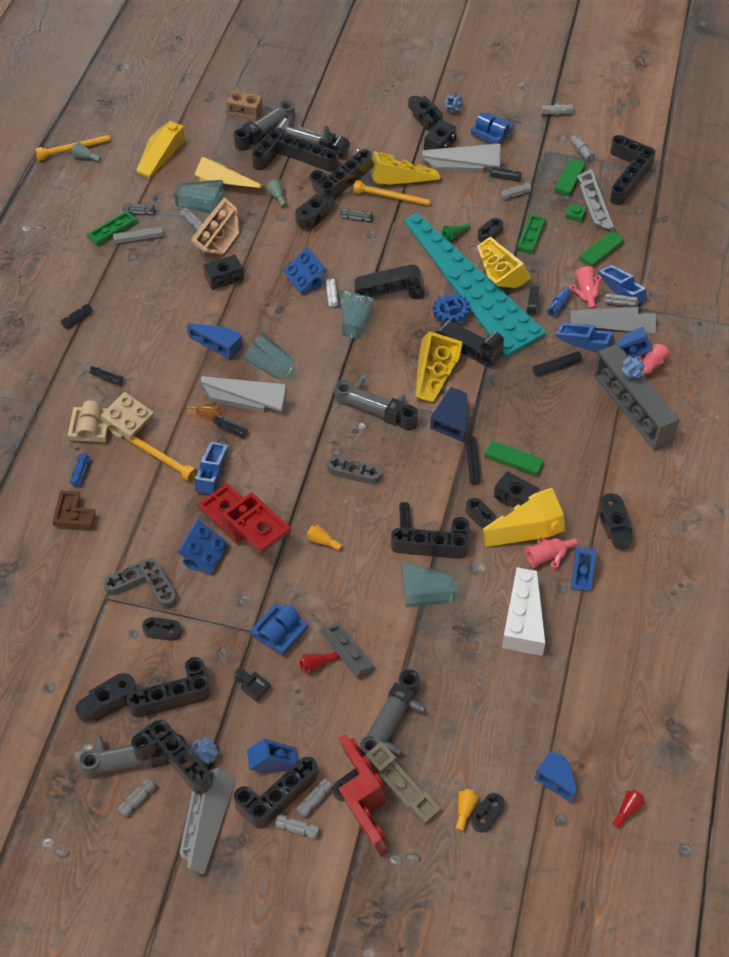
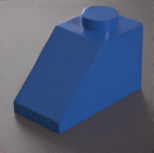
[616,327,653,358]
[571,545,597,591]
[247,738,298,774]
[535,751,577,804]

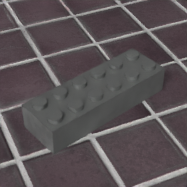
[593,344,679,451]

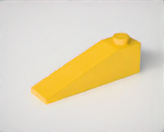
[136,121,185,178]
[371,151,440,185]
[194,157,264,188]
[477,237,531,288]
[415,331,462,403]
[483,488,565,547]

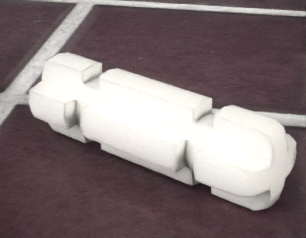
[326,278,338,308]

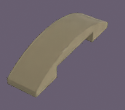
[365,741,441,823]

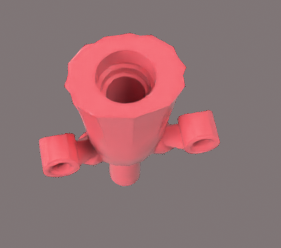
[569,266,603,309]
[638,344,670,376]
[524,538,578,571]

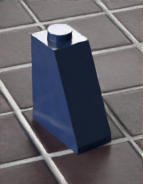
[430,387,467,442]

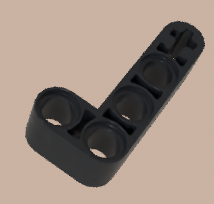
[310,149,374,199]
[354,264,425,299]
[435,320,504,367]
[391,517,470,559]
[126,657,210,718]
[131,720,211,794]
[234,756,318,829]

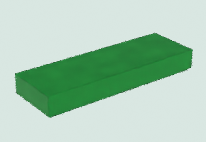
[554,158,586,196]
[87,211,137,247]
[516,214,546,255]
[579,231,625,267]
[484,440,544,477]

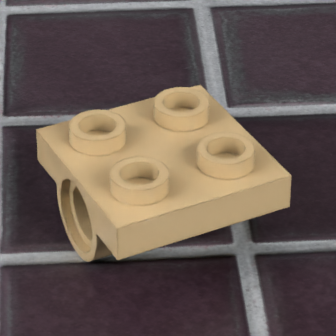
[100,392,154,440]
[67,401,108,442]

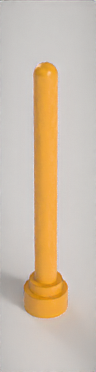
[35,135,111,161]
[353,180,431,206]
[124,436,198,482]

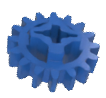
[432,292,471,325]

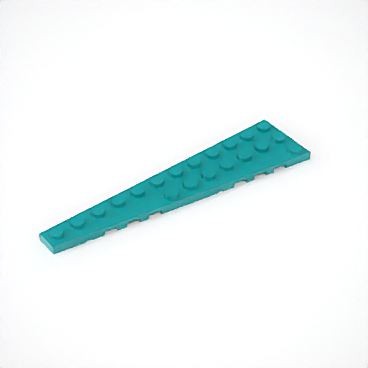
[404,212,546,359]

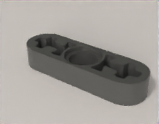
[327,456,381,485]

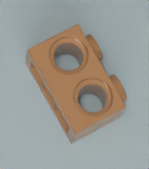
[226,90,263,120]

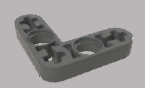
[103,558,176,609]

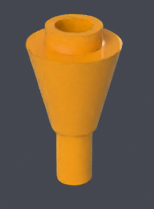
[307,524,343,551]
[455,789,480,832]

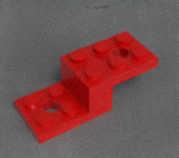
[197,483,291,554]
[338,733,388,857]

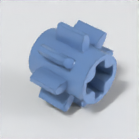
[444,92,464,113]
[622,356,646,379]
[190,737,218,765]

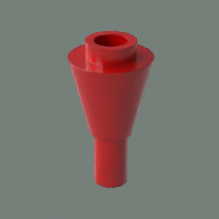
[299,652,338,674]
[612,790,645,829]

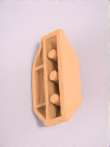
[191,197,239,255]

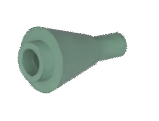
[71,142,101,162]
[266,180,287,208]

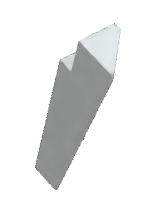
[421,143,501,173]
[577,169,617,233]
[570,307,656,334]
[201,376,287,413]
[179,768,236,874]

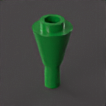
[442,223,470,242]

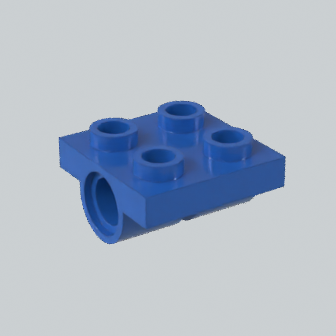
[471,112,514,144]
[283,247,328,295]
[177,520,229,575]
[250,603,308,656]

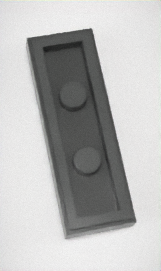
[321,623,375,677]

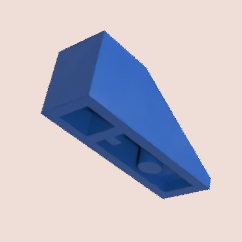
[187,323,243,360]

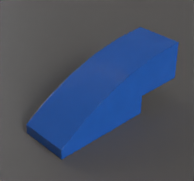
[598,265,647,304]
[556,322,615,353]
[195,442,228,494]

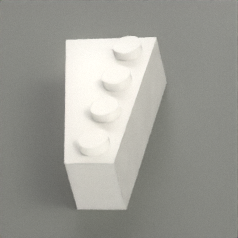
[502,567,545,656]

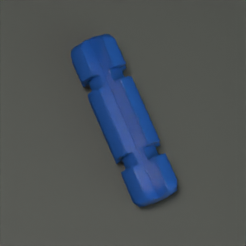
[70,453,90,487]

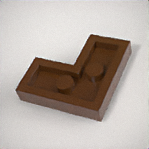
[52,490,96,529]

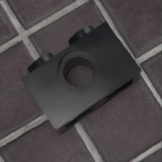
[424,120,457,150]
[203,255,244,290]
[493,471,540,508]

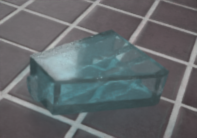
[173,180,224,214]
[339,290,374,340]
[242,332,295,380]
[401,562,458,607]

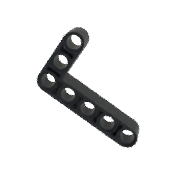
[252,130,339,172]
[610,135,656,205]

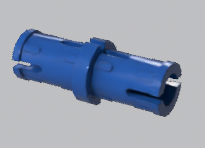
[547,287,572,317]

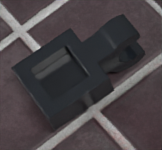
[234,666,271,702]

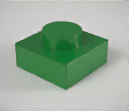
[565,203,586,223]

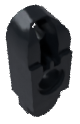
[408,95,443,131]
[295,193,334,229]
[598,493,633,549]
[75,673,136,721]

